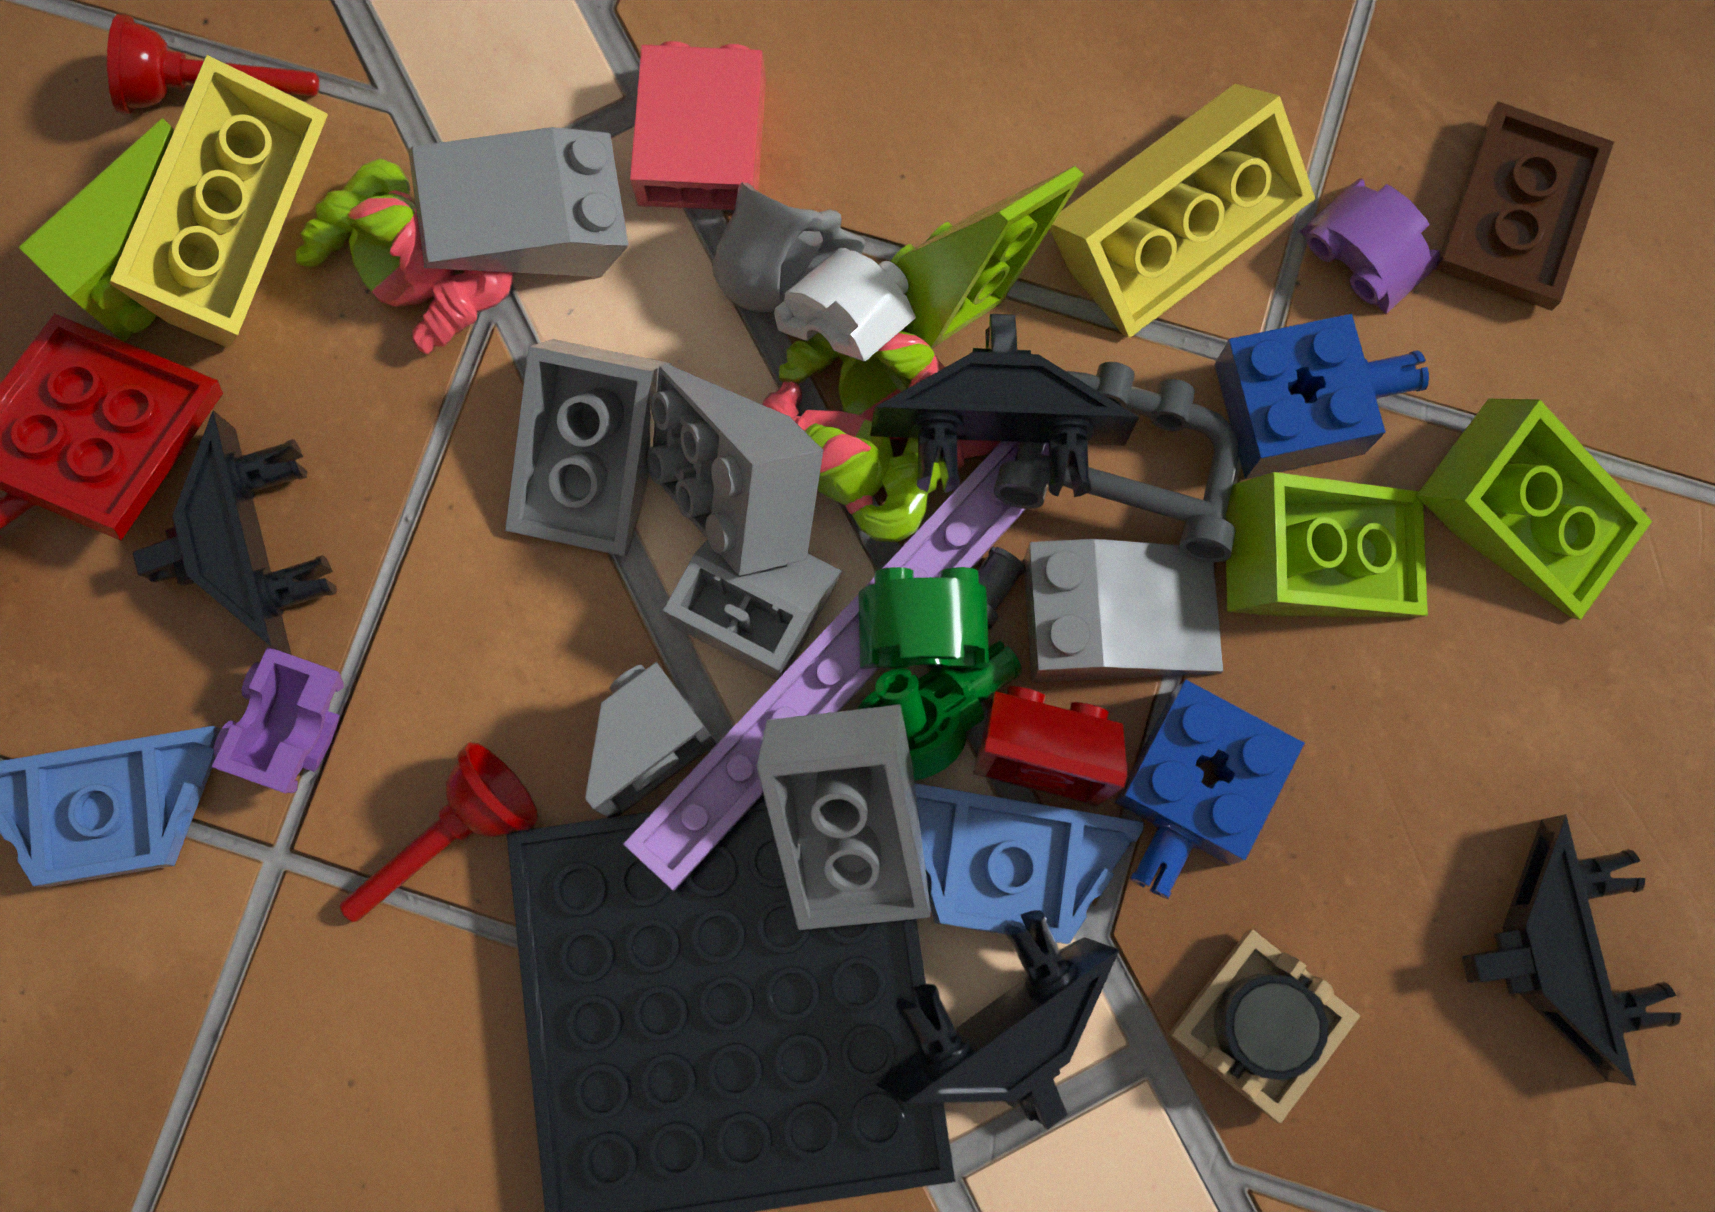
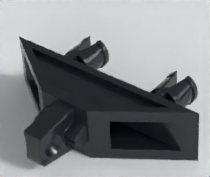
[870,314,1139,497]
[133,410,337,655]
[1461,814,1681,1086]
[876,910,1120,1130]

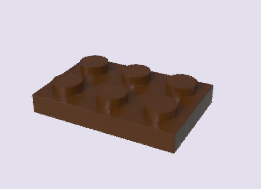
[1435,101,1614,311]

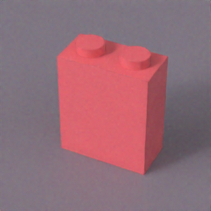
[630,41,766,210]

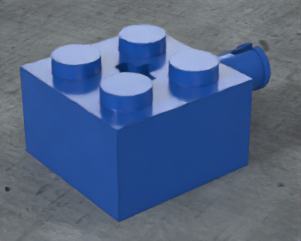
[1214,314,1429,479]
[1114,680,1305,899]

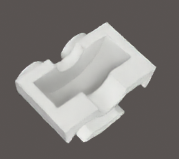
[774,248,916,361]

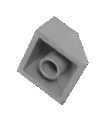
[585,662,716,818]

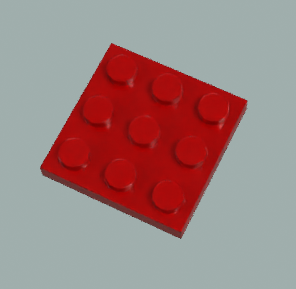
[0,313,223,541]

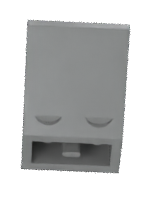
[647,364,823,576]

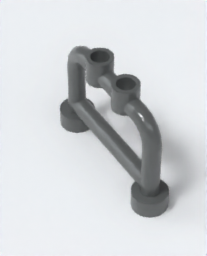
[994,362,1239,562]

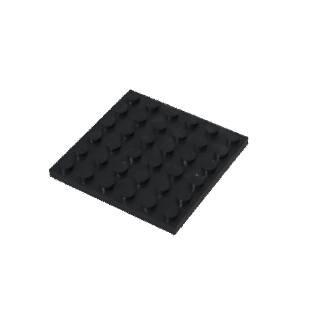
[507,795,955,1212]

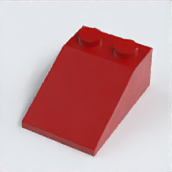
[973,686,1127,806]

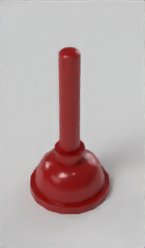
[107,14,320,115]
[340,742,538,922]

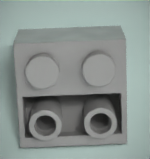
[663,540,842,680]

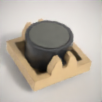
[1168,929,1360,1124]

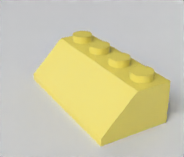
[109,55,328,348]
[1050,84,1316,338]

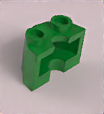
[858,567,989,668]

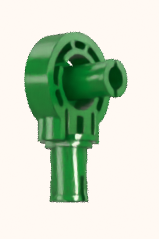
[857,641,1022,781]

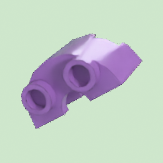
[1299,179,1440,314]
[212,647,344,793]

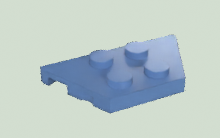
[0,726,221,887]
[915,783,1144,944]

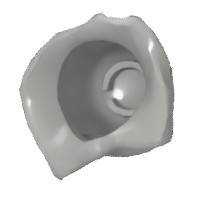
[712,182,866,313]

